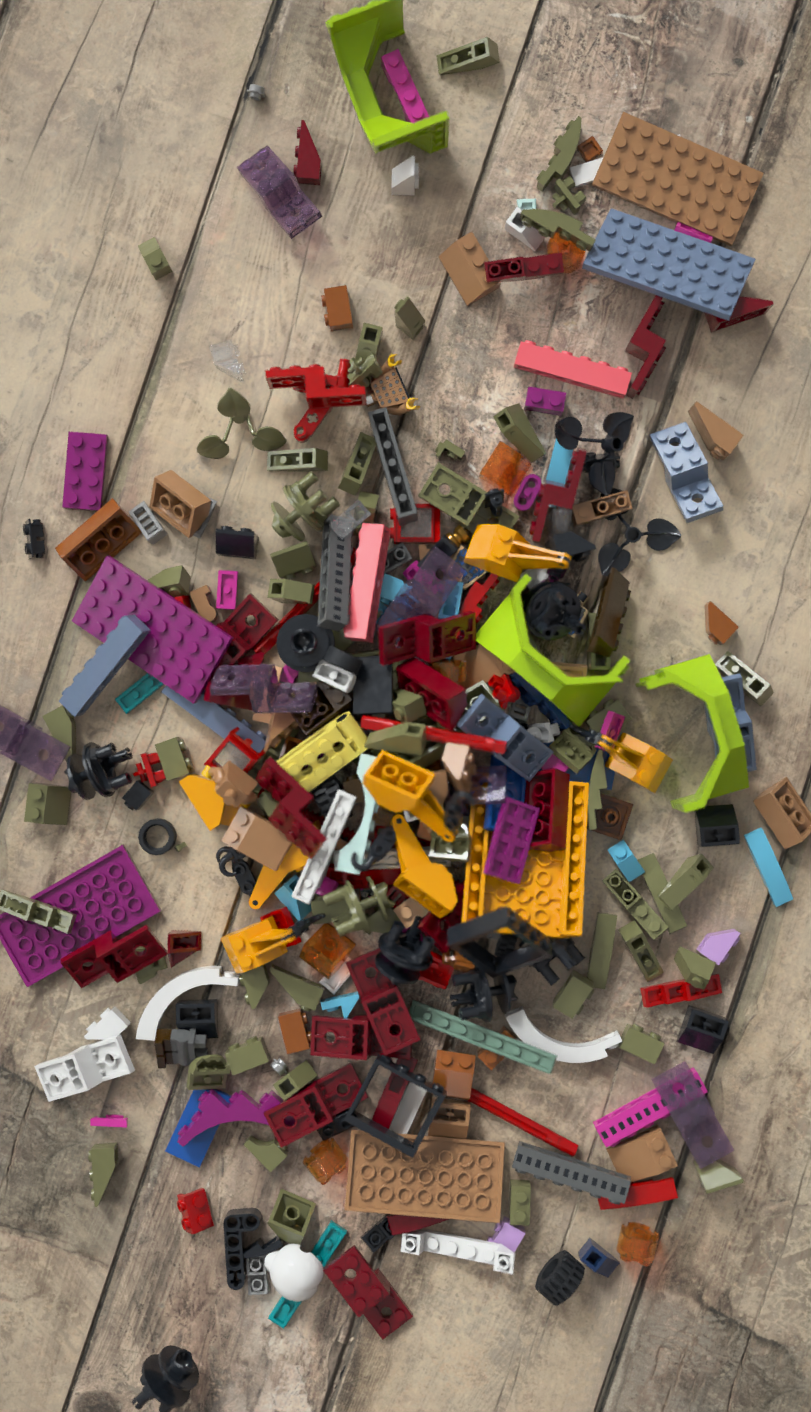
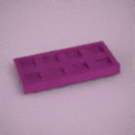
[62,431,108,511]
[483,797,540,884]

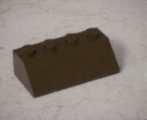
[587,567,631,658]

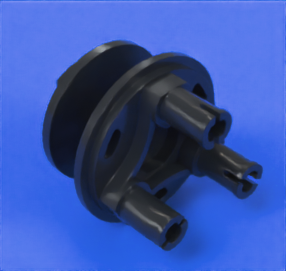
[522,582,586,640]
[277,614,335,672]
[64,742,133,800]
[375,916,436,986]
[518,937,586,986]
[450,966,518,1023]
[132,1345,199,1412]

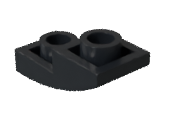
[360,1214,395,1253]

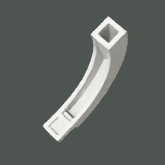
[136,966,240,1041]
[505,1006,622,1063]

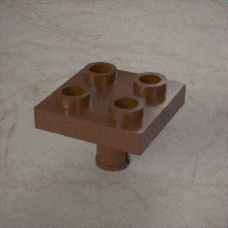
[587,793,634,840]

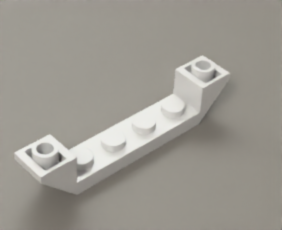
[401,1230,515,1274]

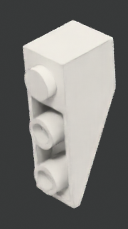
[391,156,419,195]

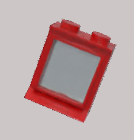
[390,504,440,544]
[204,727,266,774]

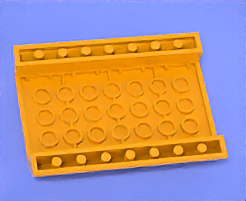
[462,773,589,939]

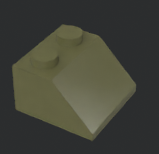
[270,541,317,580]
[24,782,71,825]

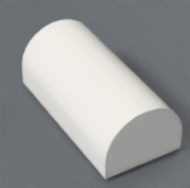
[312,659,356,693]

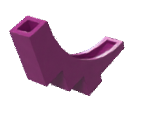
[177,1089,295,1147]

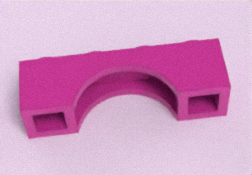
[381,49,429,123]

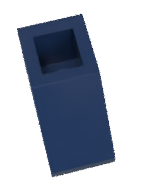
[578,1238,620,1278]

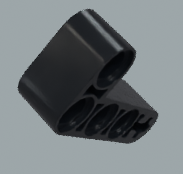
[223,1208,262,1290]

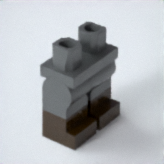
[154,1029,209,1069]

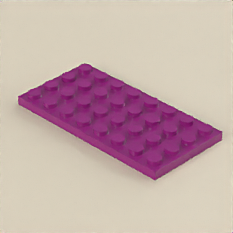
[72,556,233,704]
[0,844,161,987]

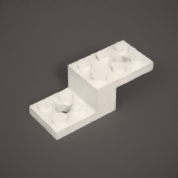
[35,1034,135,1102]

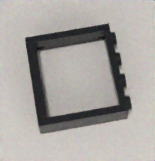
[447,906,553,978]
[344,1054,447,1158]

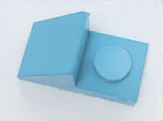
[608,840,645,883]
[321,991,360,1018]

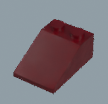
[704,296,774,333]

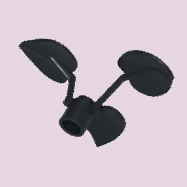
[555,412,634,496]
[598,488,681,576]

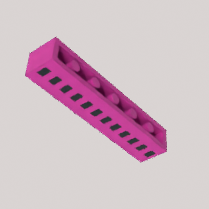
[593,1067,708,1147]

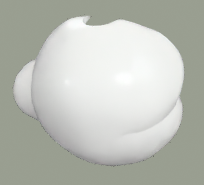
[264,1244,324,1302]

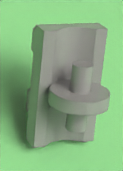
[527,722,560,743]

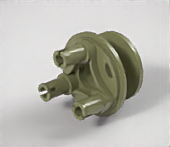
[271,471,340,541]
[322,876,395,938]

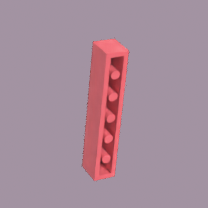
[513,340,632,399]
[343,523,391,643]

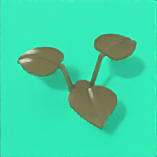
[197,387,287,459]

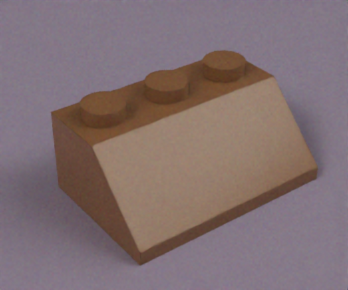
[438,232,501,306]
[149,470,211,538]
[753,777,811,849]

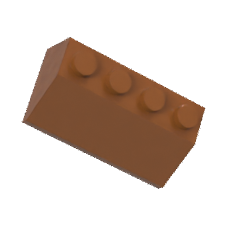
[55,498,142,581]

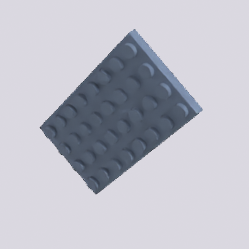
[582,208,756,321]

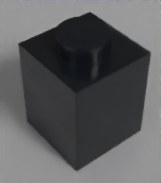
[122,780,154,811]

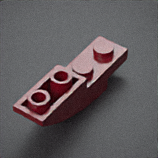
[484,252,564,282]
[372,1057,418,1129]

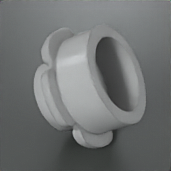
[247,84,265,101]
[270,1058,287,1076]

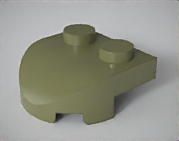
[548,727,596,774]
[429,822,472,862]
[186,1055,230,1090]

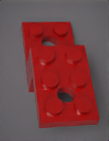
[265,364,367,409]

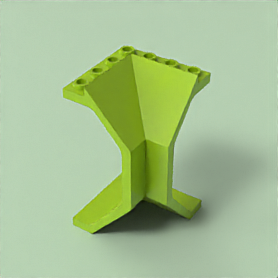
[325,0,449,154]
[476,574,630,727]
[635,654,749,813]

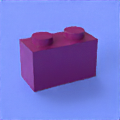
[524,386,566,416]

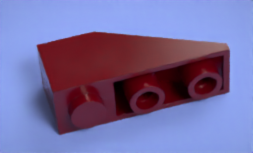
[293,120,322,186]

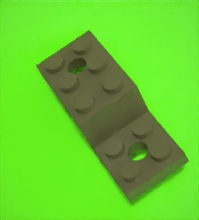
[418,462,520,534]

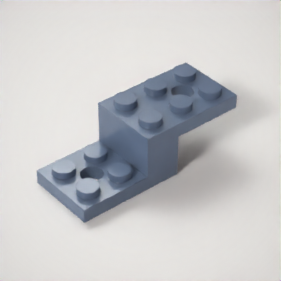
[650,422,723,523]
[704,673,757,772]
[457,694,554,782]

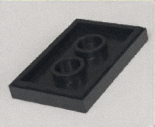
[353,656,393,715]

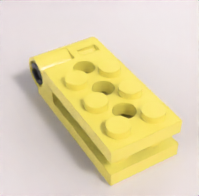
[276,712,368,792]

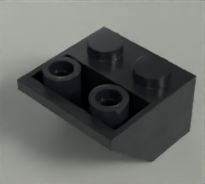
[215,526,258,560]
[545,531,596,562]
[694,804,740,847]
[176,999,219,1039]
[676,1005,729,1054]

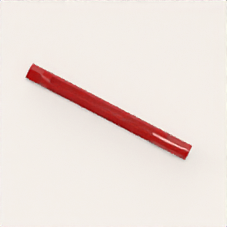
[252,547,357,654]
[361,715,507,754]
[468,1087,579,1157]

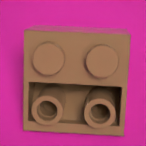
[442,742,477,799]
[428,1097,471,1139]

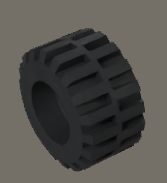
[311,774,353,819]
[535,1250,585,1306]

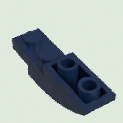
[509,672,572,731]

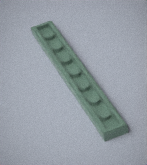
[409,1000,558,1075]

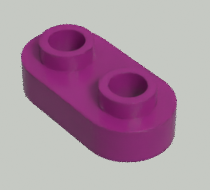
[513,474,542,511]

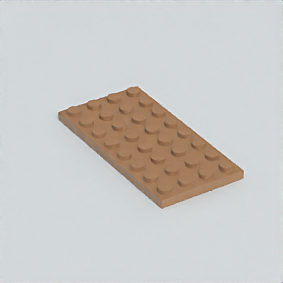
[591,112,764,246]
[344,1130,505,1223]

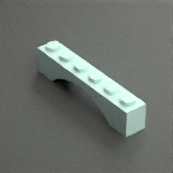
[336,754,379,875]

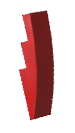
[640,974,722,1008]
[597,1177,678,1210]

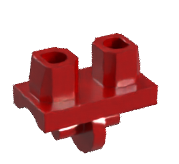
[488,673,520,709]
[133,752,166,787]

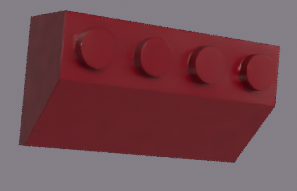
[396,657,467,731]
[524,768,570,851]

